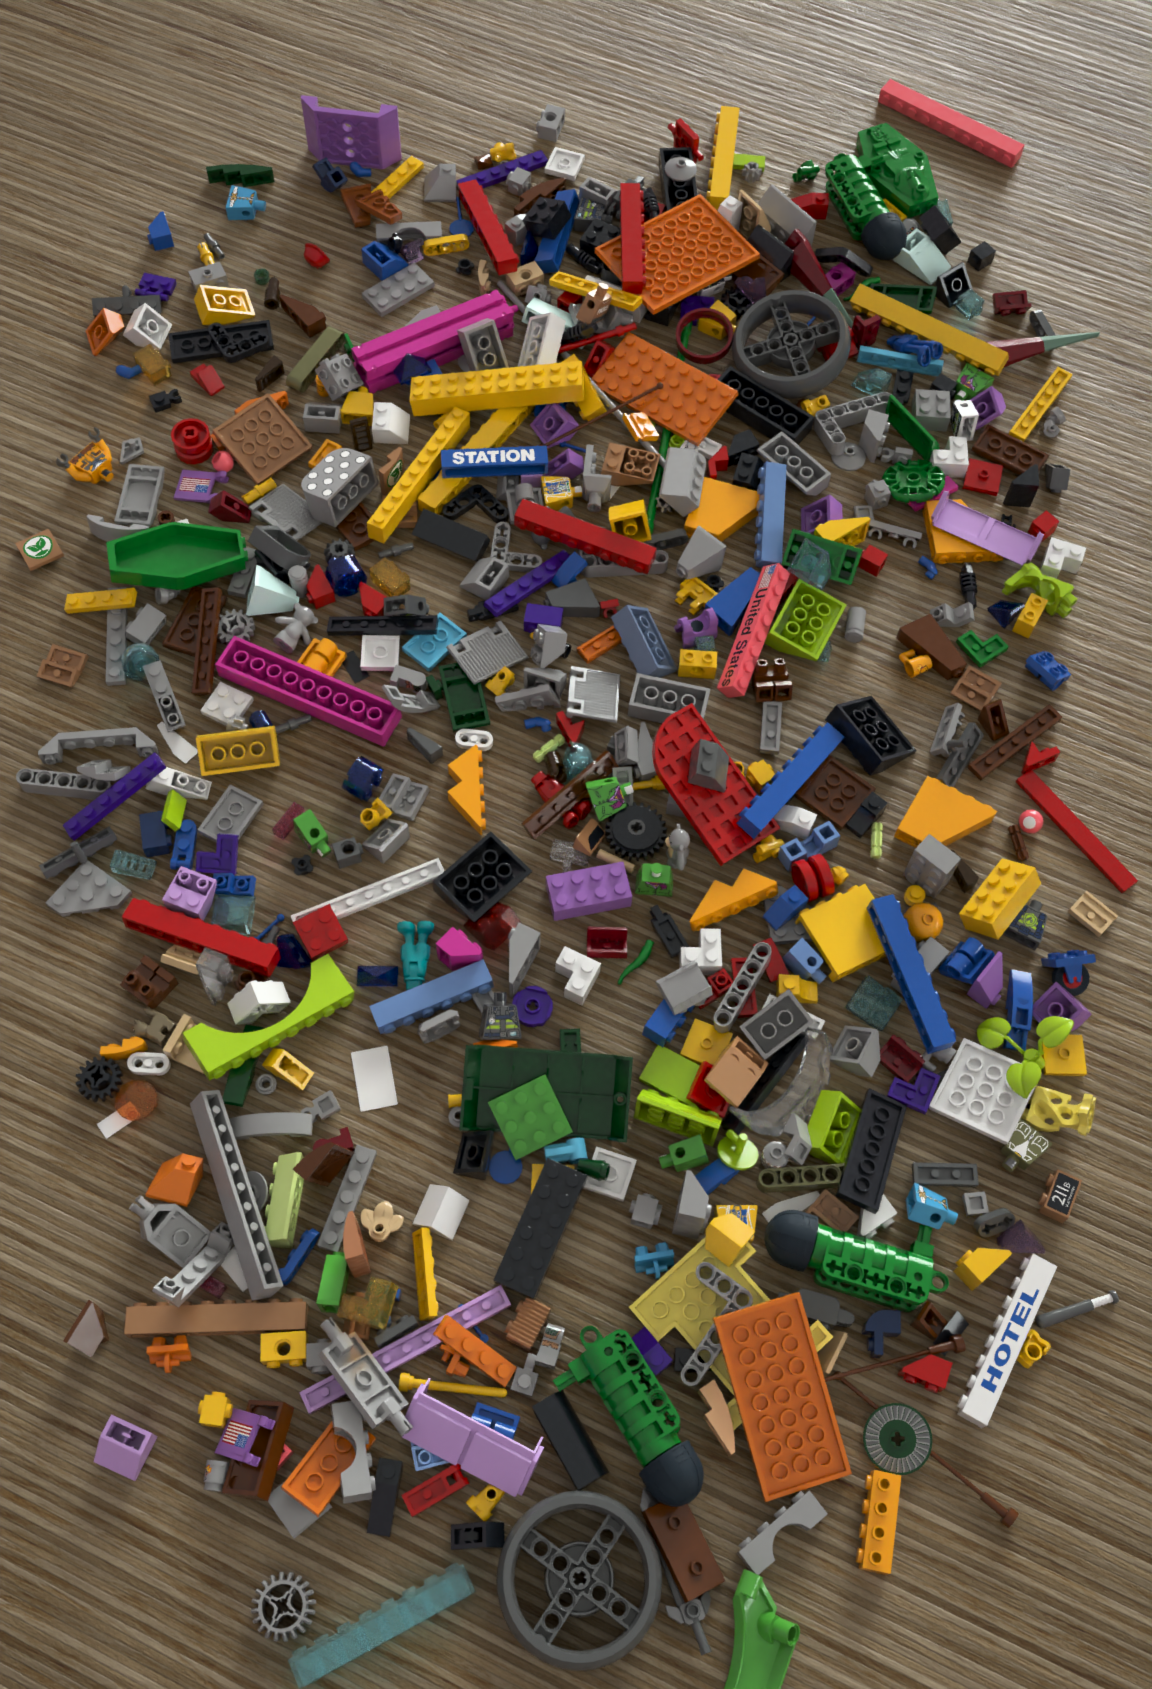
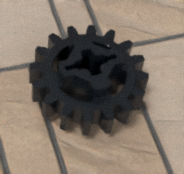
[721,286,757,318]
[76,1056,123,1102]

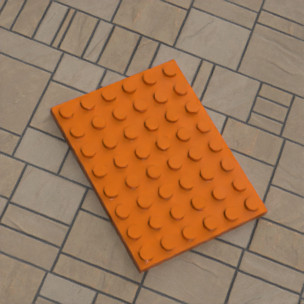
[595,194,760,315]

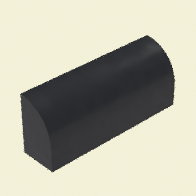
[412,509,490,562]
[532,1390,609,1491]

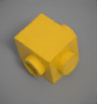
[746,759,775,794]
[198,1392,233,1429]

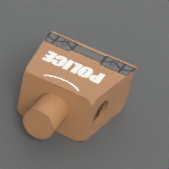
[576,283,612,324]

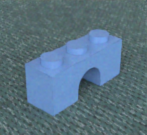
[778,821,840,872]

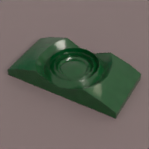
[870,283,937,315]
[439,663,490,732]

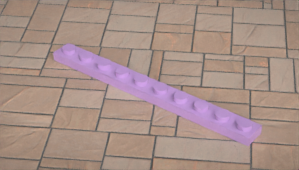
[299,1285,511,1414]

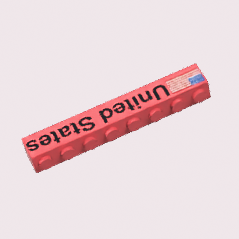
[717,563,790,698]

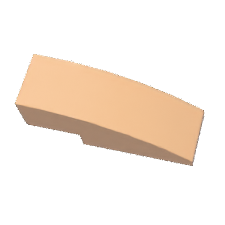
[697,1380,735,1457]

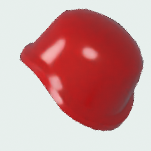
[304,243,330,268]

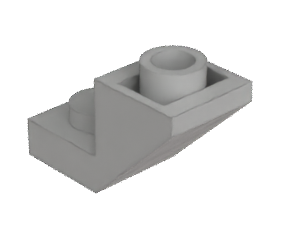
[930,602,975,627]
[783,1113,812,1165]

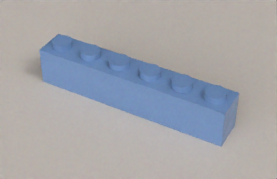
[754,461,787,568]
[369,959,494,1034]

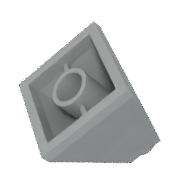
[676,526,726,580]

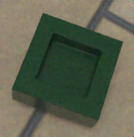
[426,675,443,700]

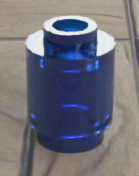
[249,710,274,728]

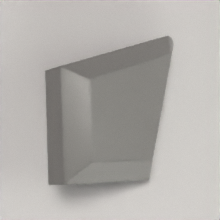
[120,437,144,465]

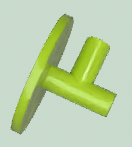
[717,1129,759,1170]

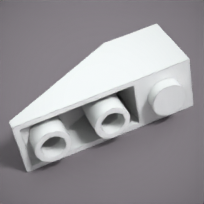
[145,767,212,800]

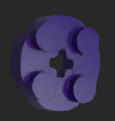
[512,986,553,1027]

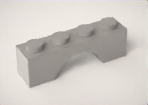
[376,221,443,248]
[331,1401,376,1504]
[737,1490,828,1575]

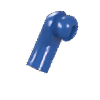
[350,161,371,177]
[116,364,143,379]
[918,556,938,579]
[524,717,551,732]

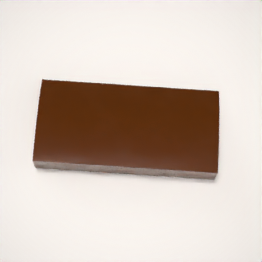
[731,255,784,301]
[292,1142,354,1187]
[222,1400,294,1502]

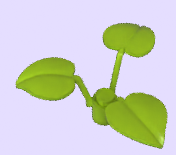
[977,1016,1074,1099]

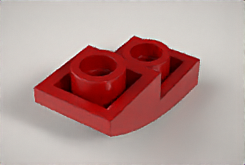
[753,937,789,982]
[698,968,734,1010]

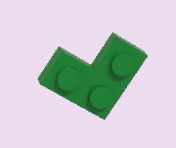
[956,630,1009,668]

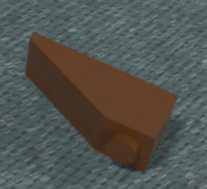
[279,294,326,338]

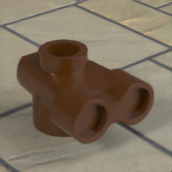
[234,971,270,992]

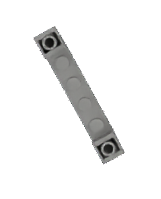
[38,727,159,765]
[152,1222,234,1308]

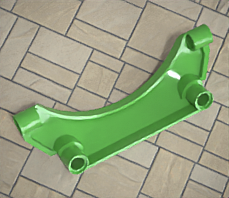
[724,1569,800,1689]

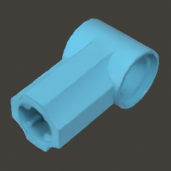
[544,1137,588,1164]

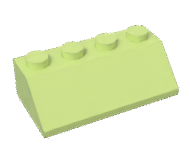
[264,1152,304,1249]

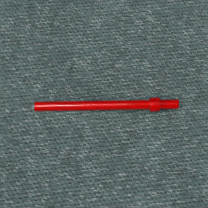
[558,323,637,354]

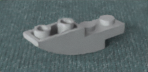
[142,660,186,732]

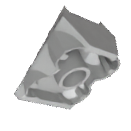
[656,961,713,1015]
[417,1010,460,1044]

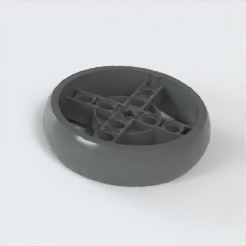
[732,290,851,399]
[496,1490,662,1671]

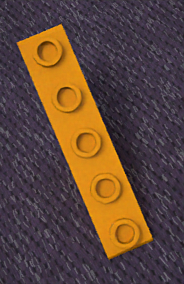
[447,745,486,835]
[689,868,779,932]

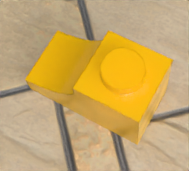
[776,974,818,1004]
[262,1048,314,1090]

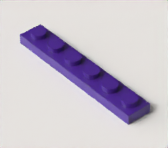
[457,150,548,188]
[484,550,570,617]
[63,752,167,841]

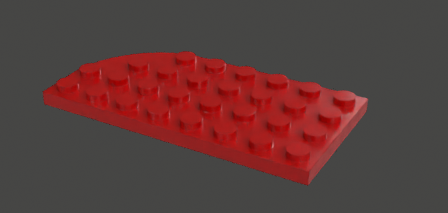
[652,703,780,866]

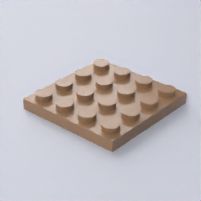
[212,393,313,486]

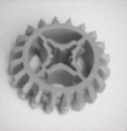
[251,1572,316,1642]

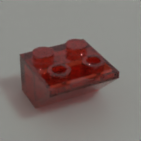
[463,902,522,951]

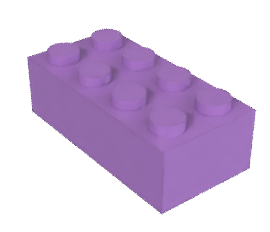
[546,862,632,921]

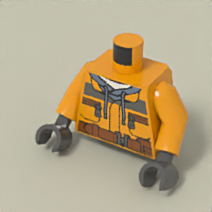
[56,427,114,484]

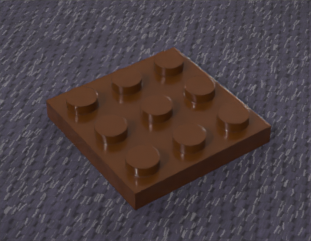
[795,756,876,830]

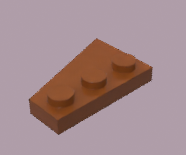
[340,183,371,228]
[357,189,402,225]

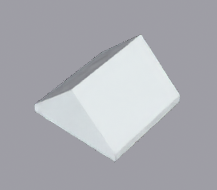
[413,1184,469,1241]

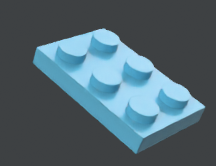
[402,613,467,672]

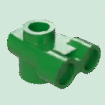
[792,160,820,182]

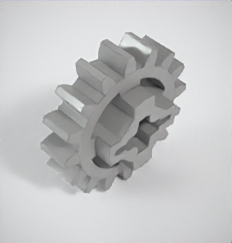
[217,609,255,646]

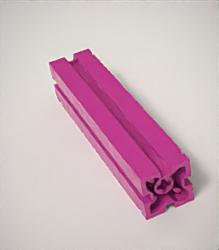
[351,289,518,394]

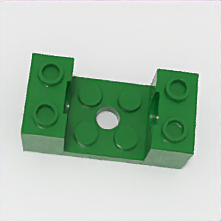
[782,529,863,585]

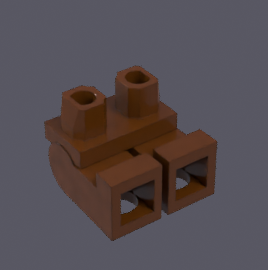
[752,658,793,702]
[120,955,179,1009]

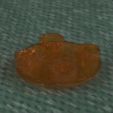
[115,1080,158,1122]

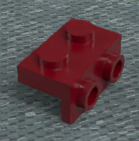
[992,290,1031,316]
[852,315,881,350]
[587,926,627,959]
[880,1035,925,1082]

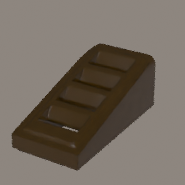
[255,355,285,392]
[350,416,373,452]
[951,850,979,893]

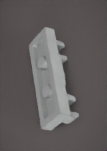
[868,519,922,549]
[930,703,965,757]

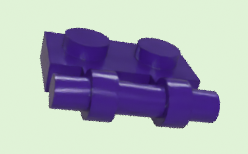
[135,273,177,302]

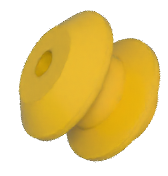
[904,885,925,906]

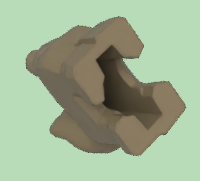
[133,1007,177,1049]

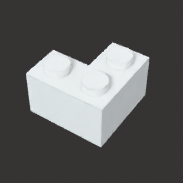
[929,436,969,478]
[1040,537,1086,579]
[679,929,722,975]
[555,946,601,1006]
[227,980,291,1025]

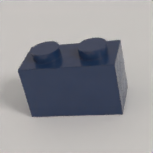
[139,810,173,857]

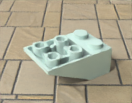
[893,228,951,285]

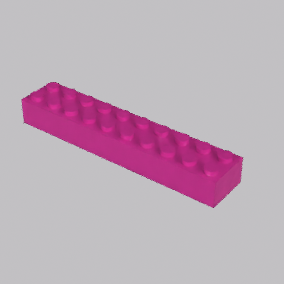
[215,636,402,747]

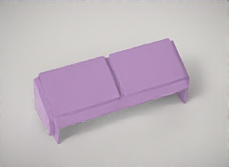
[931,490,1044,566]
[402,1378,544,1497]

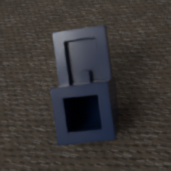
[312,157,348,193]
[862,1310,901,1358]

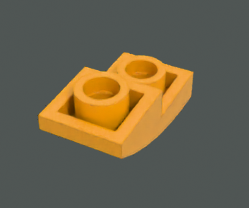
[100,1037,148,1061]

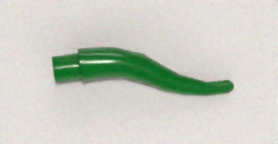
[843,277,880,301]
[618,940,654,985]

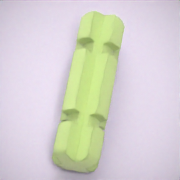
[533,734,565,763]
[870,822,883,859]

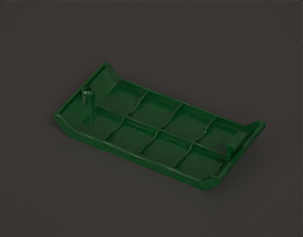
[459,1045,633,1143]

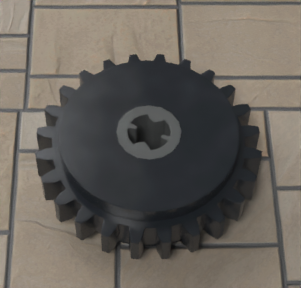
[605,802,667,861]

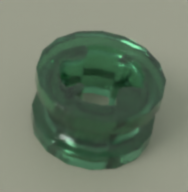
[254,268,270,285]

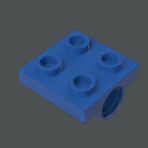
[1025,651,1071,691]
[938,937,995,985]
[471,1402,520,1440]

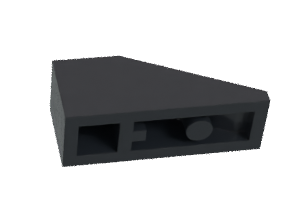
[367,1457,404,1537]

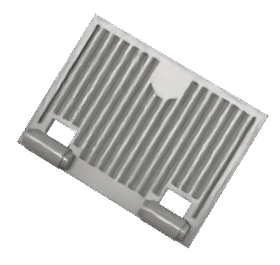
[248,484,323,541]
[446,621,529,685]
[566,666,620,723]

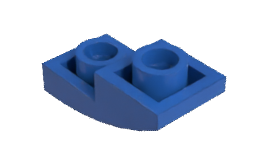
[552,551,588,588]
[213,873,256,897]
[695,1158,740,1195]

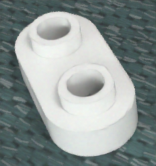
[455,729,493,751]
[127,1052,171,1076]

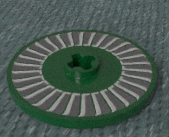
[863,1403,932,1475]

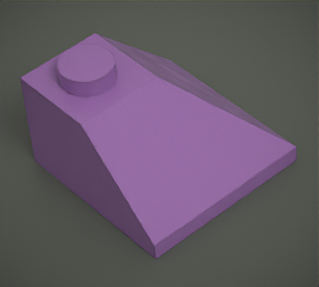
[969,386,1006,431]
[530,403,579,448]
[801,494,843,535]
[967,951,1003,1009]
[1032,982,1092,1032]

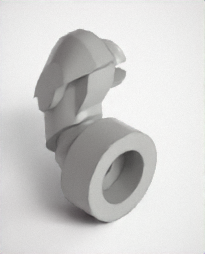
[1043,406,1066,438]
[155,588,181,604]

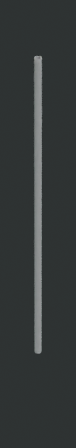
[497,280,665,469]

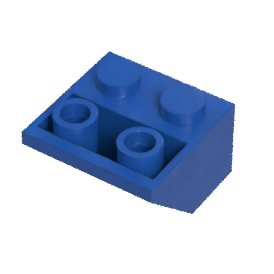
[361,241,409,281]

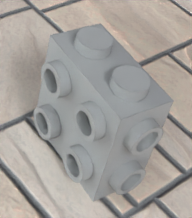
[315,353,364,401]

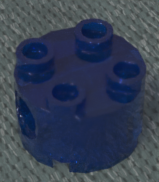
[325,554,367,597]
[342,756,384,802]

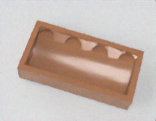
[343,1211,371,1278]

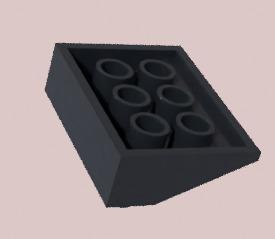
[825,696,917,776]
[433,832,532,923]

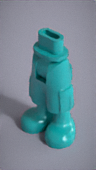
[397,921,434,991]

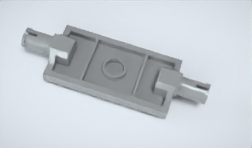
[318,1317,413,1437]

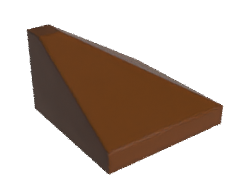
[474,154,493,170]

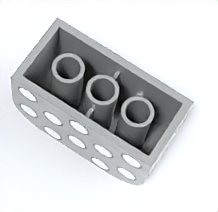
[301,448,379,527]

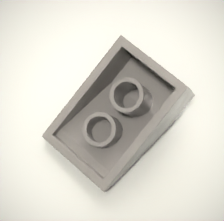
[508,923,541,998]

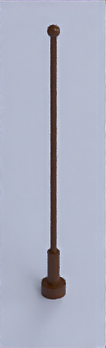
[538,382,664,446]
[824,1334,966,1382]
[833,1371,1019,1528]

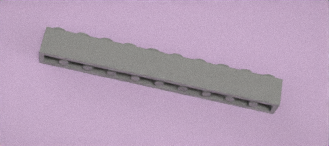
[190,1090,283,1301]

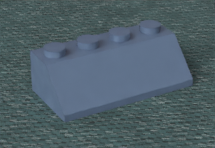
[611,605,678,678]

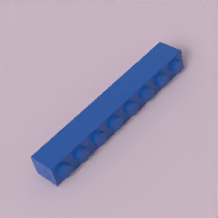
[736,722,844,839]
[867,894,956,1054]

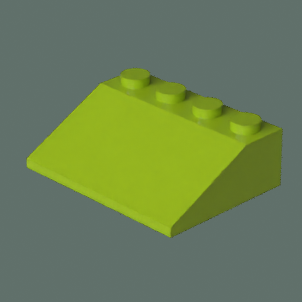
[764,578,847,661]
[634,1089,722,1147]

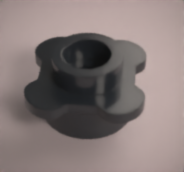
[388,233,403,254]
[456,259,474,275]
[704,575,724,592]
[291,855,313,876]

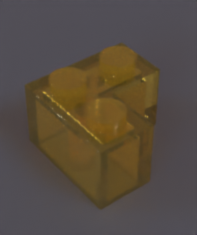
[336,1276,398,1331]

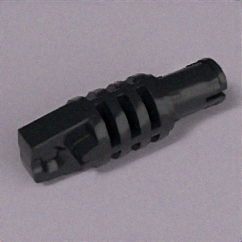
[642,187,660,220]
[565,243,602,274]
[560,322,599,344]
[959,563,978,610]

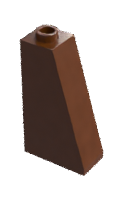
[896,614,967,680]

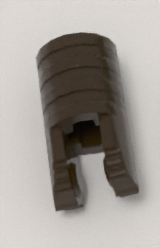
[264,276,280,310]
[544,751,567,783]

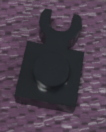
[149,389,182,413]
[674,1348,712,1374]

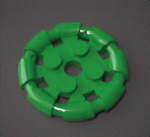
[882,459,945,503]

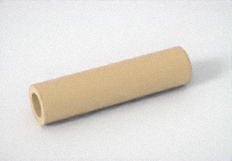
[596,849,636,874]

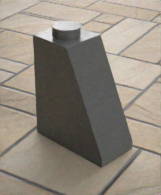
[543,578,600,618]

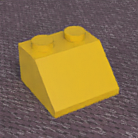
[953,1248,1012,1291]

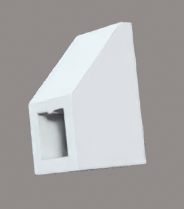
[857,1194,897,1239]

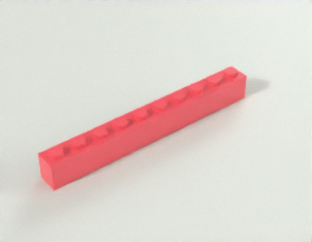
[878,79,1024,168]

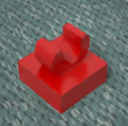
[598,599,619,618]

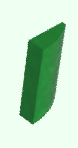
[885,394,939,461]

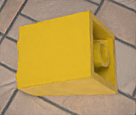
[609,500,652,542]

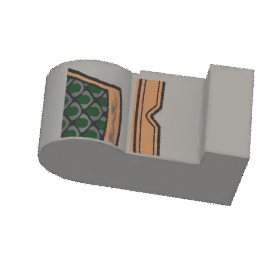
[390,665,427,693]
[535,1323,565,1370]

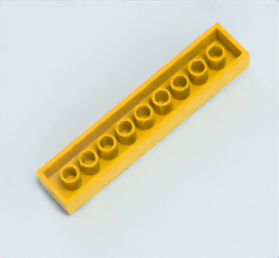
[410,361,584,416]

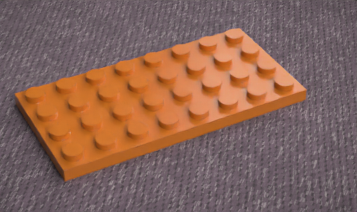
[591,332,738,447]
[713,1292,852,1502]

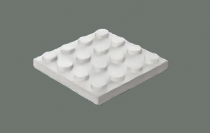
[929,1038,1042,1145]

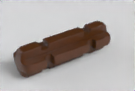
[1008,824,1029,861]

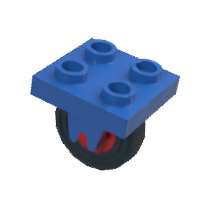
[1041,950,1096,996]

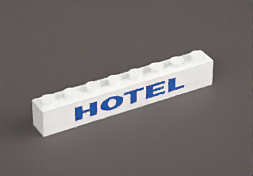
[957,1253,1057,1428]

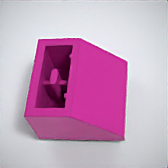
[436,927,483,971]

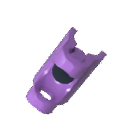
[674,607,718,649]

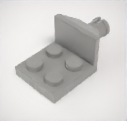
[568,303,633,334]
[582,445,612,512]
[129,1195,211,1268]

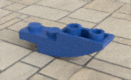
[1003,969,1033,1051]

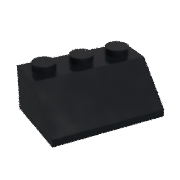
[747,224,794,283]

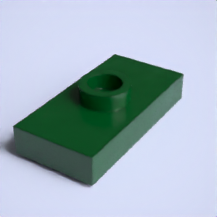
[559,1028,581,1052]

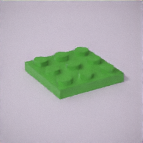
[488,1074,573,1160]

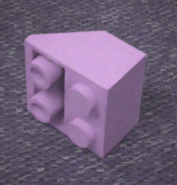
[162,866,217,921]
[94,1415,158,1481]

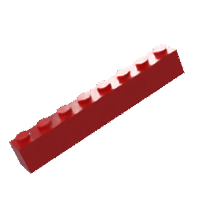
[458,179,519,276]
[620,183,646,294]
[514,499,657,575]
[122,898,281,978]

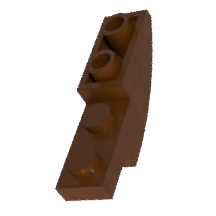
[514,178,566,217]

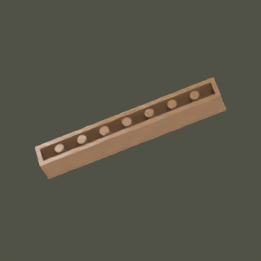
[124,1298,309,1338]

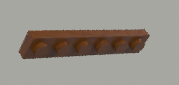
[191,587,222,696]
[967,704,1062,781]
[521,751,619,840]

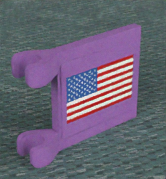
[174,470,229,503]
[215,1408,276,1467]

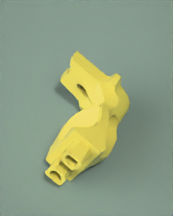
[1021,1086,1096,1136]

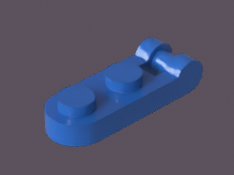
[170,819,198,870]
[278,1228,320,1285]

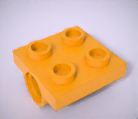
[297,638,347,677]

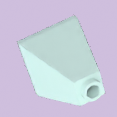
[246,565,299,616]

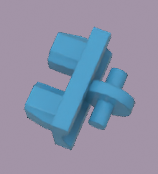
[634,1242,674,1280]

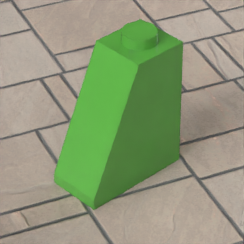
[316,1252,350,1314]

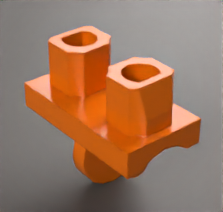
[146,1335,192,1373]
[439,1344,470,1378]

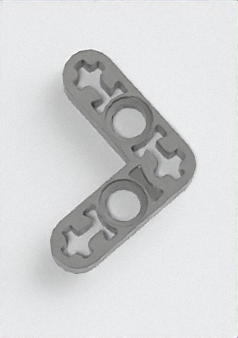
[490,522,542,572]

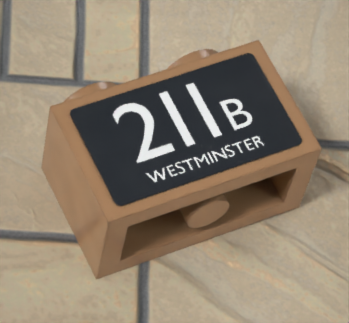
[1038,1169,1082,1223]

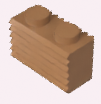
[505,1296,551,1352]

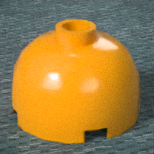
[903,902,943,943]

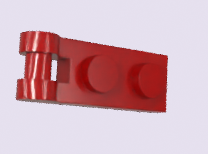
[401,1463,470,1518]

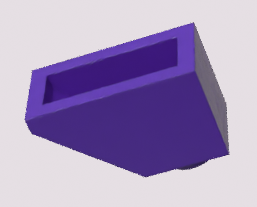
[632,1326,674,1377]

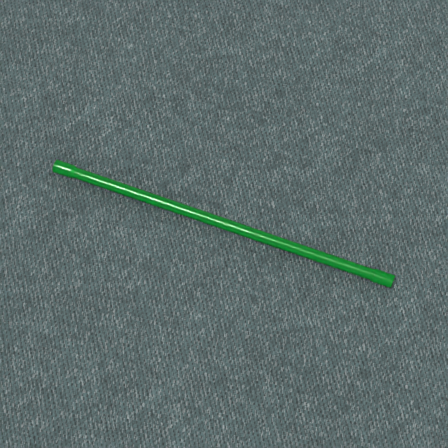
[647,321,693,535]

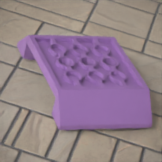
[301,95,402,169]

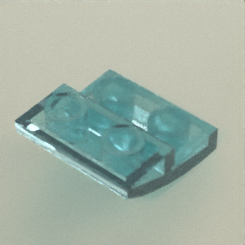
[845,975,903,1031]

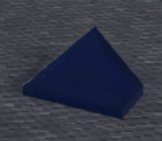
[520,231,538,266]
[393,353,432,385]
[987,600,1025,629]
[277,934,312,969]
[357,966,398,986]

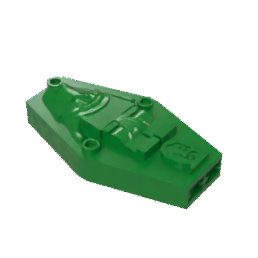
[856,123,938,218]
[106,522,248,590]

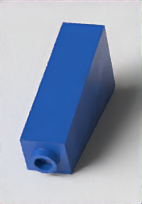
[704,567,760,636]

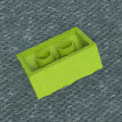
[808,1090,861,1164]

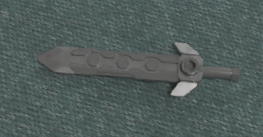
[640,1487,712,1656]

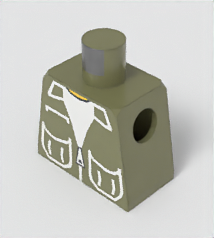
[1000,1118,1053,1172]

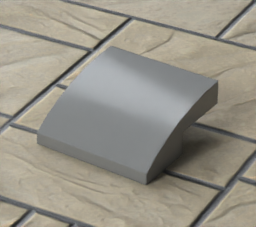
[77,759,131,781]
[379,773,430,821]
[268,1481,332,1539]

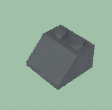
[688,739,729,793]

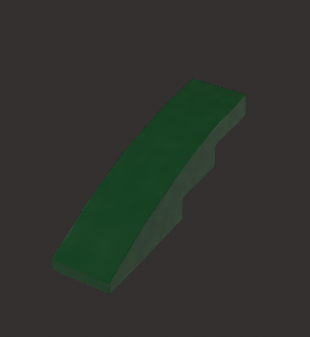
[206,164,275,188]
[222,1024,265,1107]

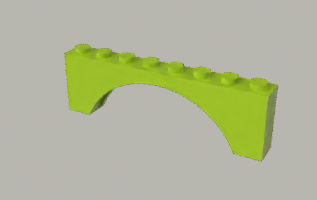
[183,954,354,1081]

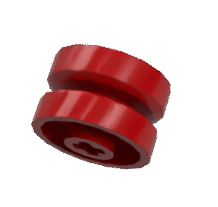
[171,418,214,465]
[791,854,835,903]

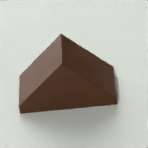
[977,699,1009,741]
[910,1301,948,1341]

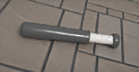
[1035,1290,1119,1329]

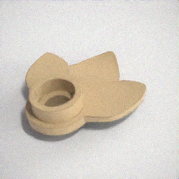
[361,1201,404,1242]

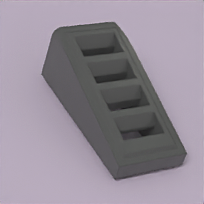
[407,727,443,764]

